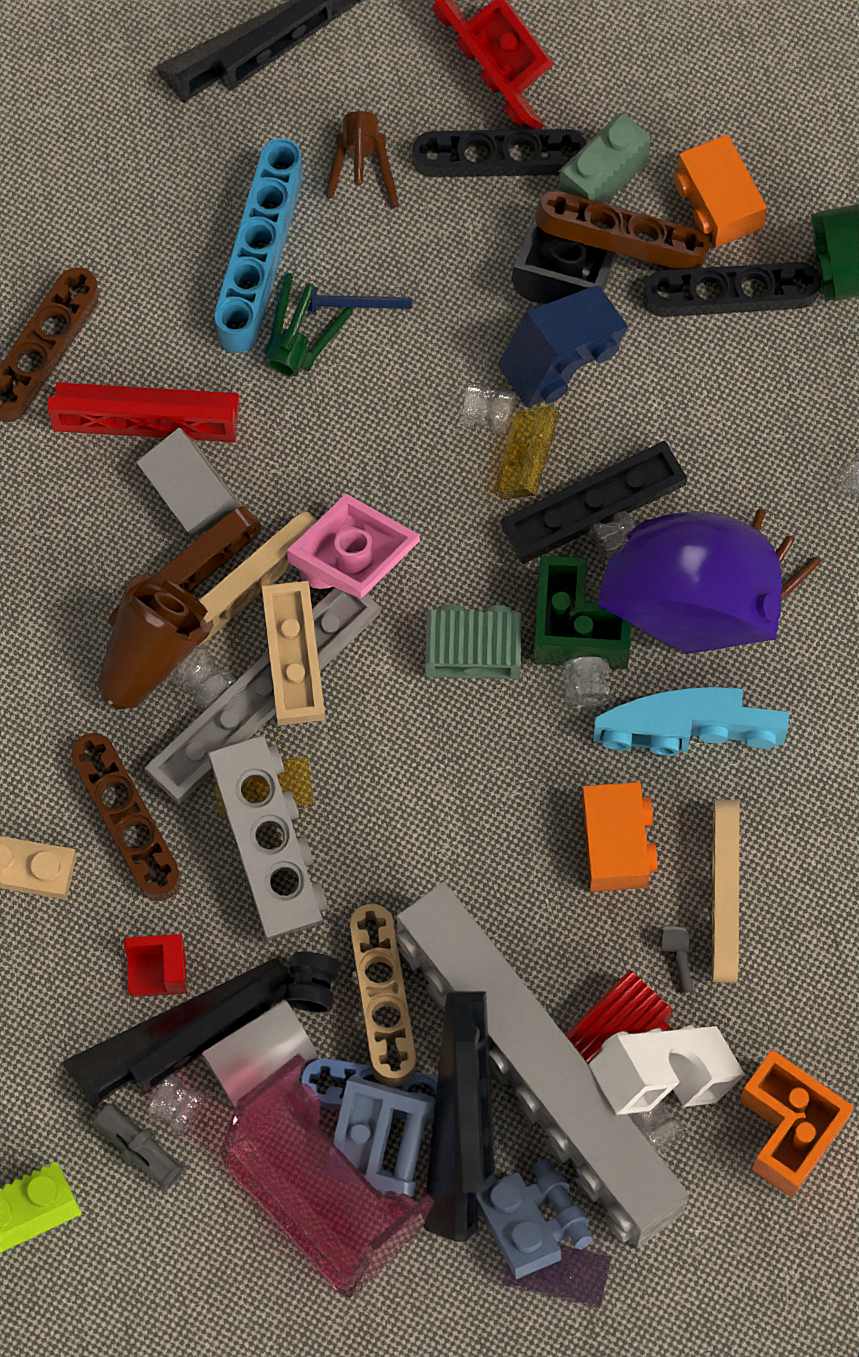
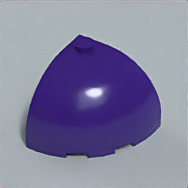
[598,511,782,654]

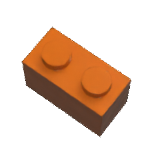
[673,134,767,248]
[582,782,658,892]

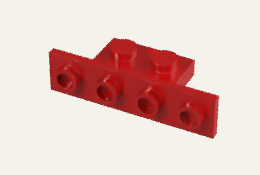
[431,0,555,129]

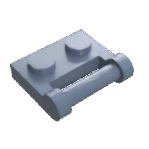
[326,1076,436,1197]

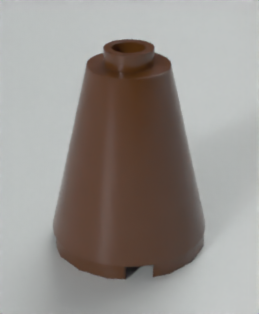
[97,574,214,709]

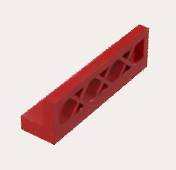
[47,382,240,443]

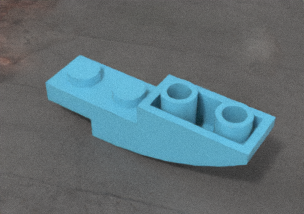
[593,687,789,756]

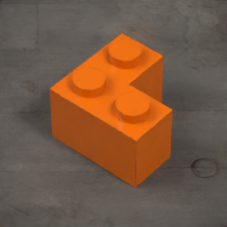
[739,1049,854,1199]

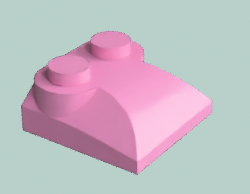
[287,494,420,598]

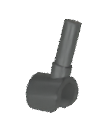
[661,925,693,994]

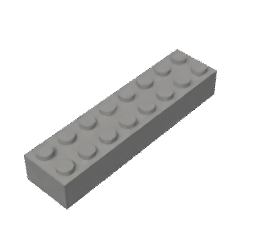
[395,882,689,1249]

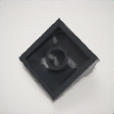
[511,213,617,304]

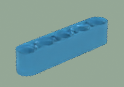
[215,138,303,353]

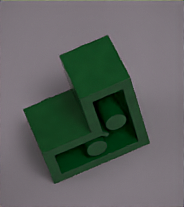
[534,555,632,669]

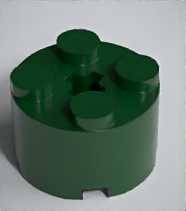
[811,204,859,302]

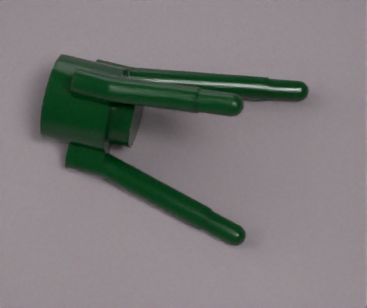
[264,273,353,377]

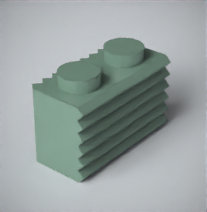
[558,113,650,204]
[425,604,521,679]

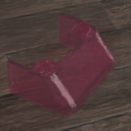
[220,1053,434,1298]

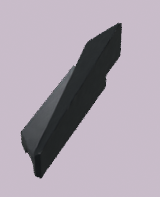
[156,0,362,103]
[63,959,293,1108]
[423,991,495,1242]

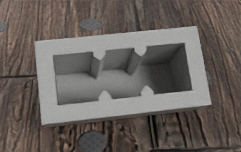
[136,427,242,534]
[202,1000,319,1112]

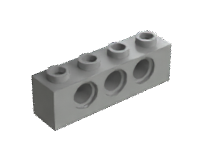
[208,735,328,941]

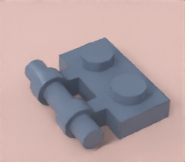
[477,1159,593,1279]

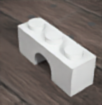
[588,1025,745,1115]

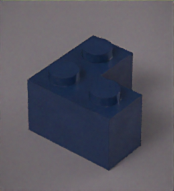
[497,285,628,407]

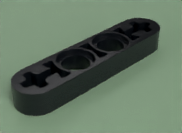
[412,129,586,177]
[643,262,821,317]

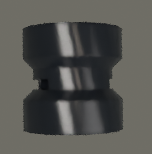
[283,951,340,1013]

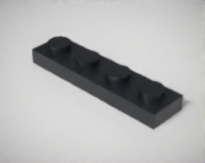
[501,440,687,565]

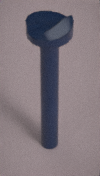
[307,287,412,314]

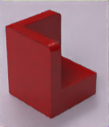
[124,934,188,997]

